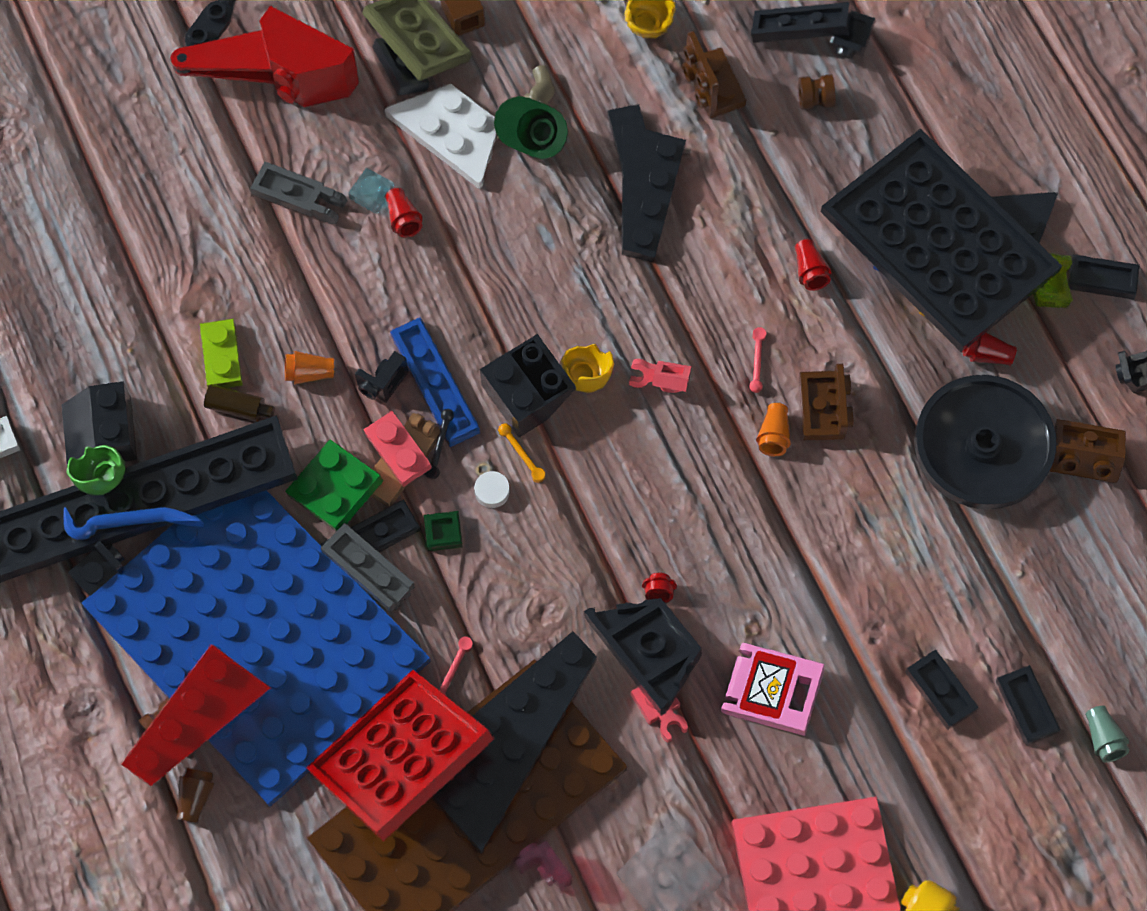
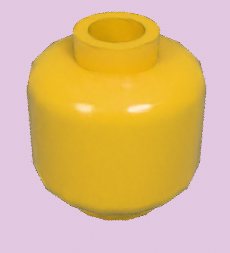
[901,880,960,911]

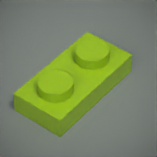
[200,319,243,388]

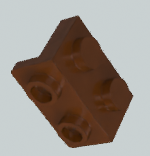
[799,363,854,441]

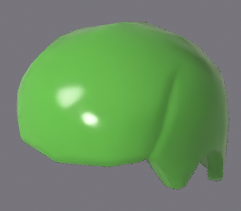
[66,445,125,496]

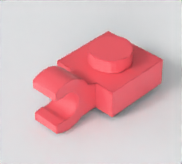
[629,359,692,393]

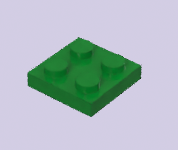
[285,439,384,532]

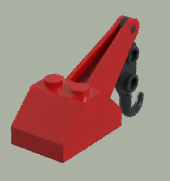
[171,0,360,107]

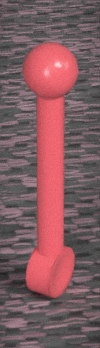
[749,327,766,393]
[439,637,473,696]

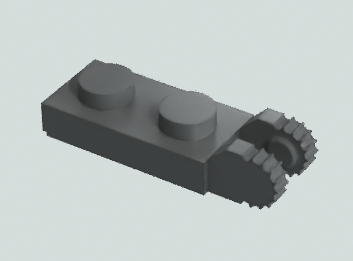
[250,161,348,225]

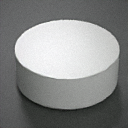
[474,471,510,508]

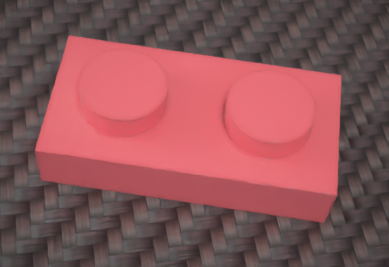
[363,411,432,487]

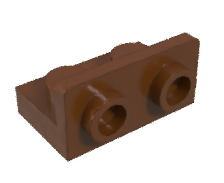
[1050,419,1126,483]

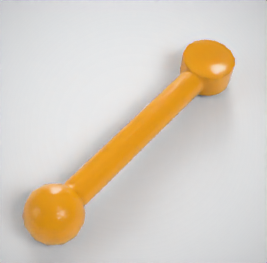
[498,423,545,483]

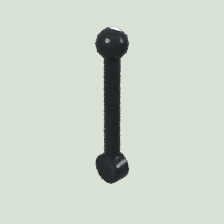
[425,409,454,479]

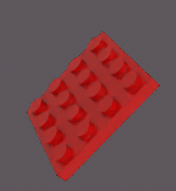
[306,670,494,841]

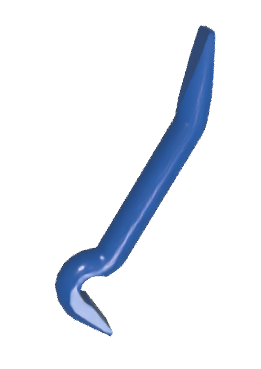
[64,507,204,540]

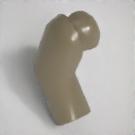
[524,65,555,104]

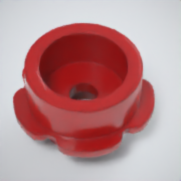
[642,573,677,603]

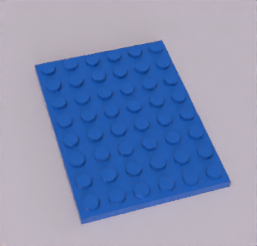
[81,490,431,807]

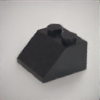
[61,381,137,466]

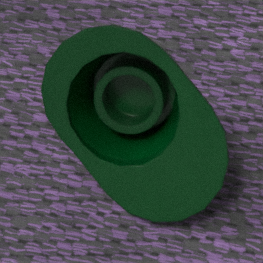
[494,96,568,159]

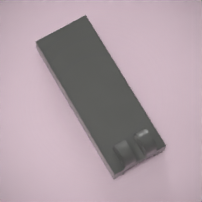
[321,524,415,612]

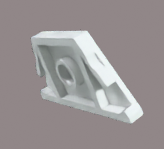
[385,84,497,189]

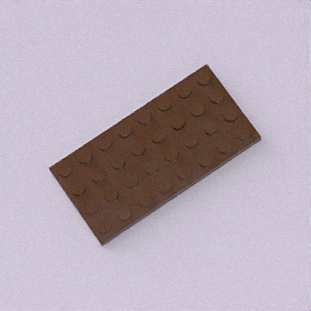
[306,659,628,911]

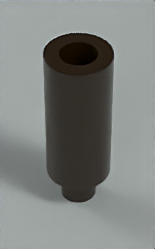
[204,384,275,422]

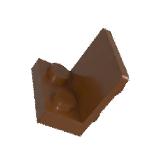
[682,31,746,119]

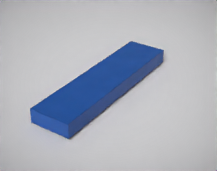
[390,317,481,447]

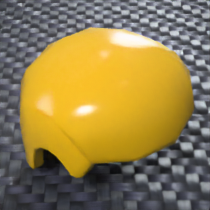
[625,0,676,38]
[560,344,614,393]

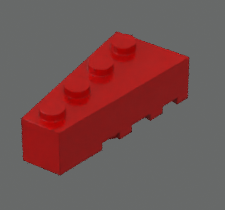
[120,644,270,786]

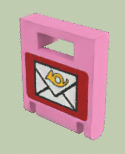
[721,643,825,736]

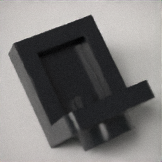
[830,11,876,59]
[1115,351,1147,393]

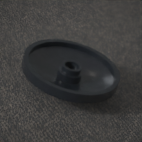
[914,375,1056,509]

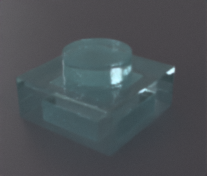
[348,168,395,214]

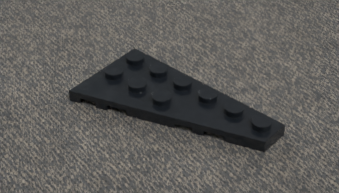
[431,631,597,855]

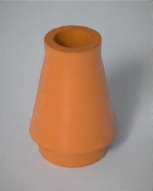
[285,351,334,385]
[756,403,791,456]

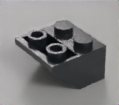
[480,334,576,438]

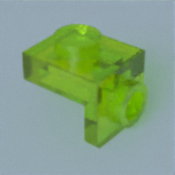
[1033,253,1073,309]

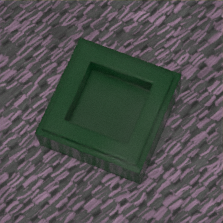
[424,511,463,552]

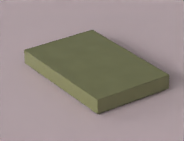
[362,0,472,81]

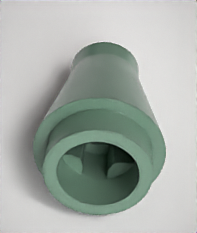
[1085,705,1130,763]

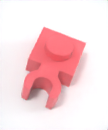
[631,687,688,743]

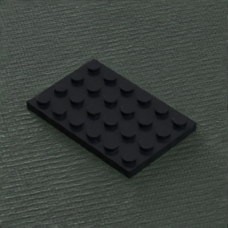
[821,128,1062,353]

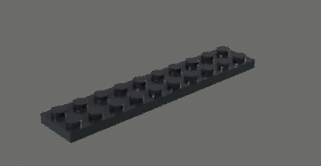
[0,415,298,583]

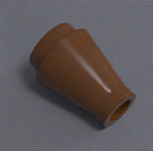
[176,767,215,823]

